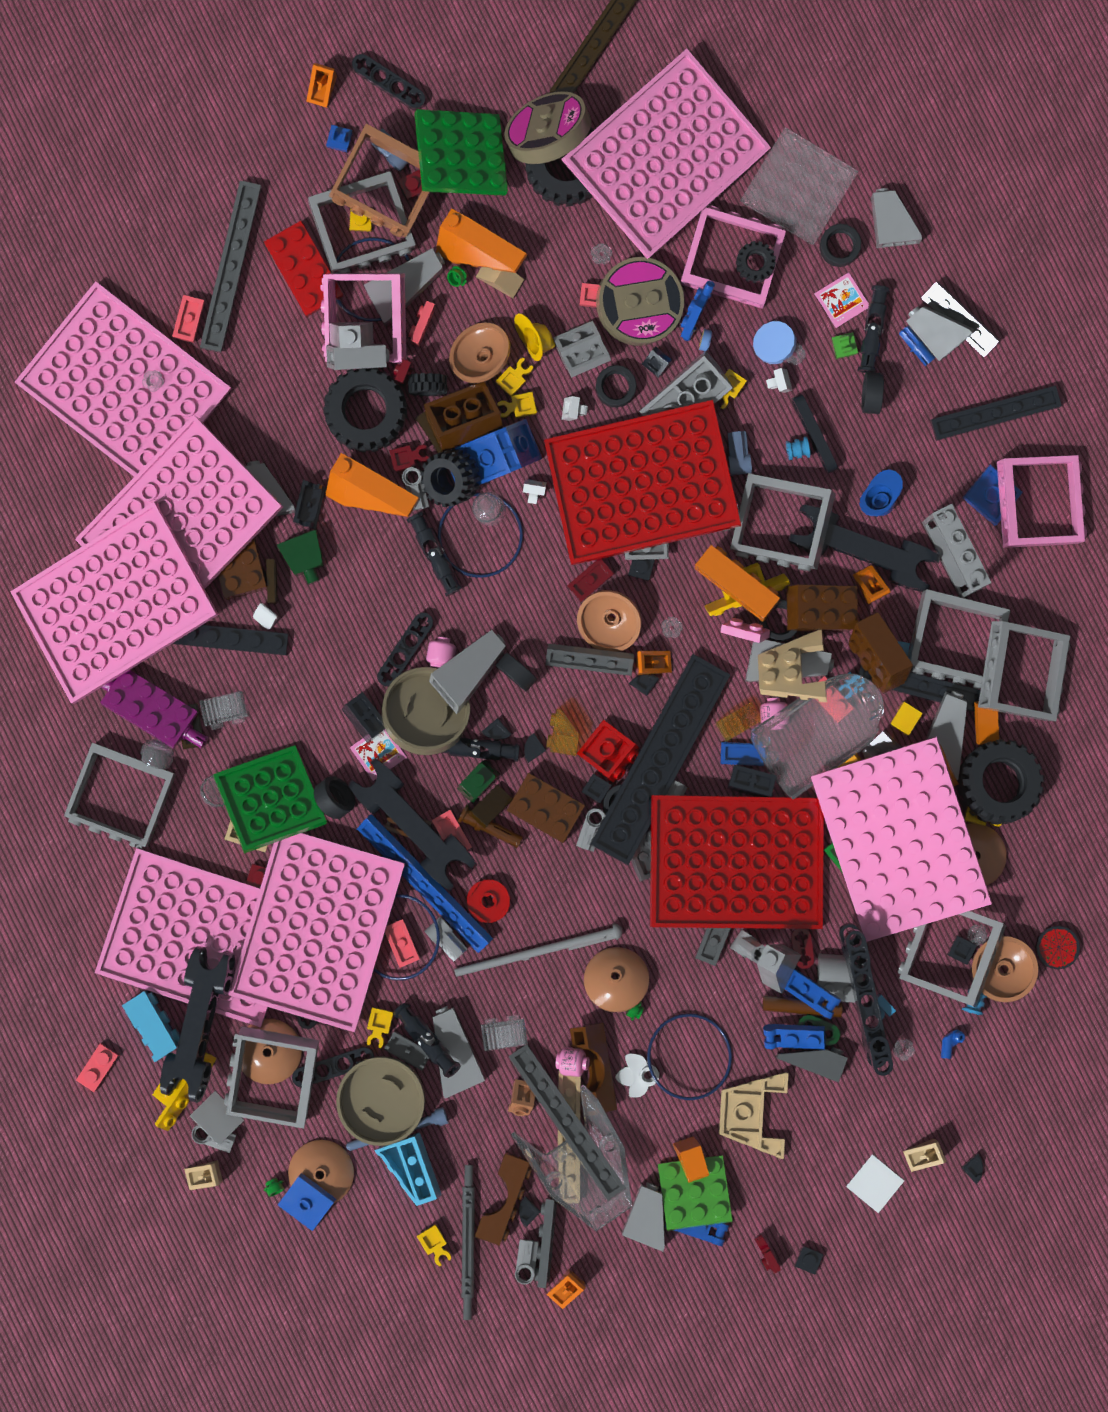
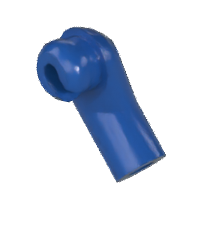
[941,1030,965,1059]

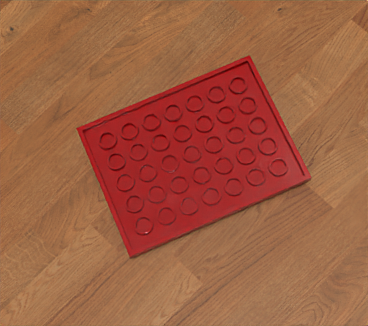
[544,400,741,565]
[650,795,824,929]

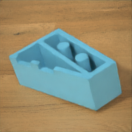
[122,990,181,1062]
[374,1133,442,1206]

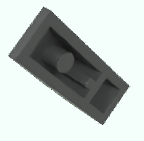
[776,1047,848,1083]

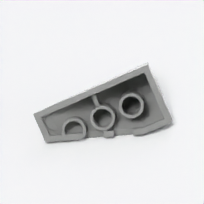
[639,351,733,416]

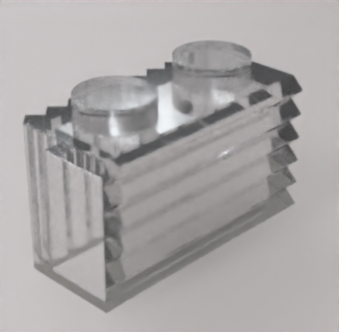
[199,691,249,730]
[481,1014,528,1051]

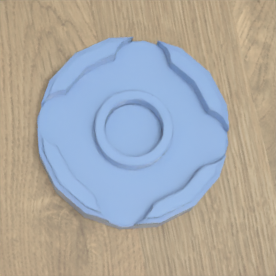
[753,321,796,364]

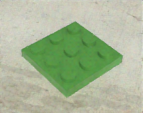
[658,1155,732,1231]

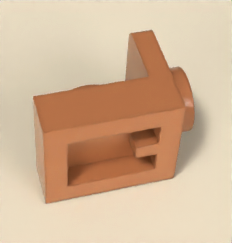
[508,1079,535,1116]

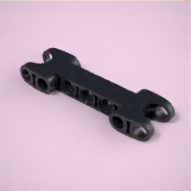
[788,505,941,592]
[348,757,477,891]
[839,923,893,1076]
[160,946,236,1103]

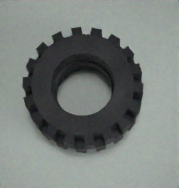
[420,449,480,507]

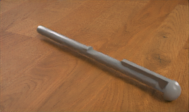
[454,923,623,977]

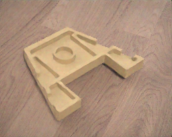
[758,630,827,702]
[719,1072,788,1159]

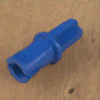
[899,326,936,366]

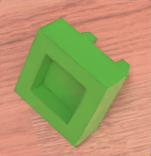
[831,332,858,360]

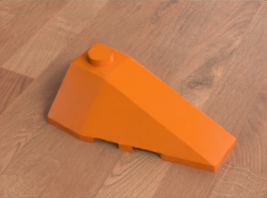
[436,208,527,273]
[325,453,420,517]

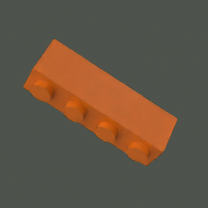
[694,545,780,622]

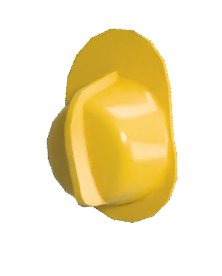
[514,313,555,361]

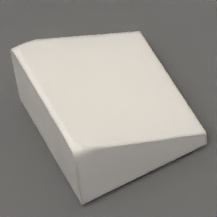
[253,603,279,630]

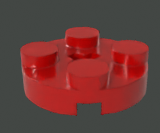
[467,880,510,923]

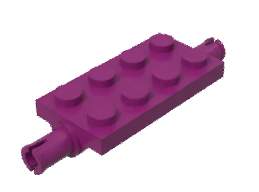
[100,670,209,749]

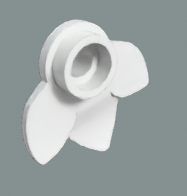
[615,1054,659,1097]

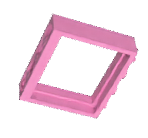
[680,206,786,309]
[320,273,406,362]
[997,455,1087,548]

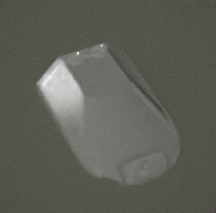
[751,674,884,799]

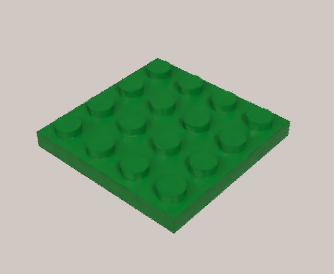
[414,109,508,196]
[213,745,327,854]

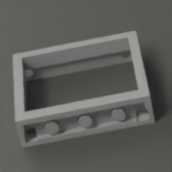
[308,171,415,273]
[730,473,836,571]
[922,504,991,598]
[908,589,1010,689]
[978,621,1070,721]
[64,743,176,849]
[898,911,1006,1007]
[224,1026,319,1129]

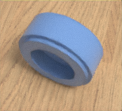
[699,329,712,351]

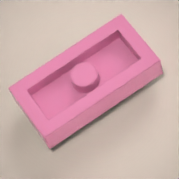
[721,618,770,643]

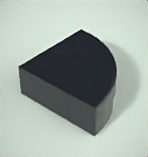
[629,674,659,696]
[481,718,511,740]
[524,733,546,763]
[961,1153,983,1184]
[519,1196,541,1227]

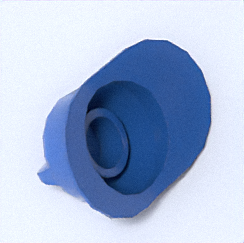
[859,470,903,517]

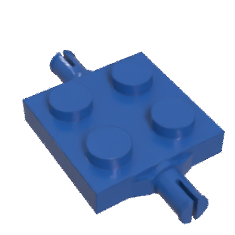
[680,281,715,341]

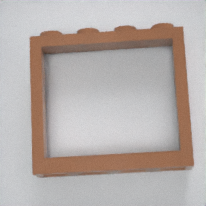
[329,124,429,237]

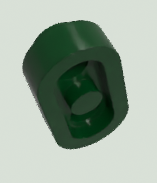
[797,1015,840,1046]

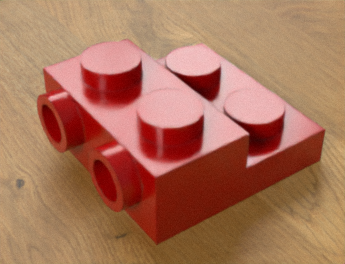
[577,720,640,782]

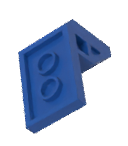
[451,419,542,485]

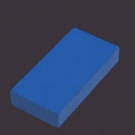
[720,742,765,766]

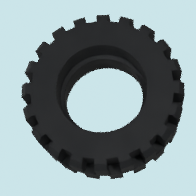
[525,127,594,207]
[323,368,407,453]
[957,739,1045,825]

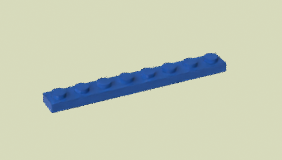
[357,814,493,953]

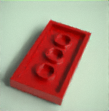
[264,221,344,317]

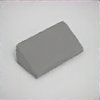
[625,543,668,560]

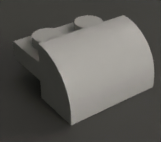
[553,321,611,378]
[817,953,863,1003]

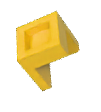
[891,702,923,736]

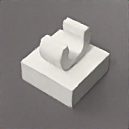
[766,368,792,393]
[562,396,588,421]
[523,479,547,504]

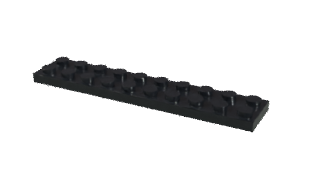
[589,654,730,865]

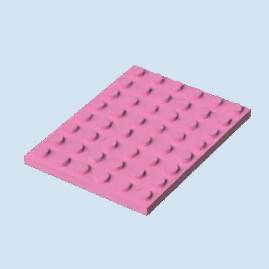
[561,49,771,259]
[15,281,231,477]
[75,415,283,589]
[10,502,219,704]
[811,736,992,942]
[228,833,405,1032]
[95,848,268,1027]

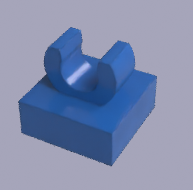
[326,125,353,153]

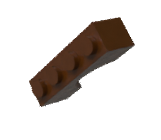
[570,1023,617,1115]
[475,1151,533,1246]

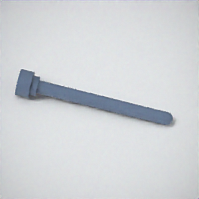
[346,1107,449,1151]

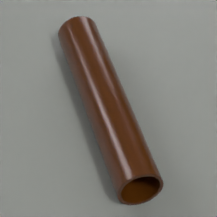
[762,995,842,1017]

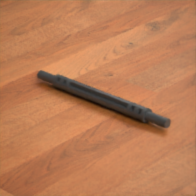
[461,1164,475,1320]

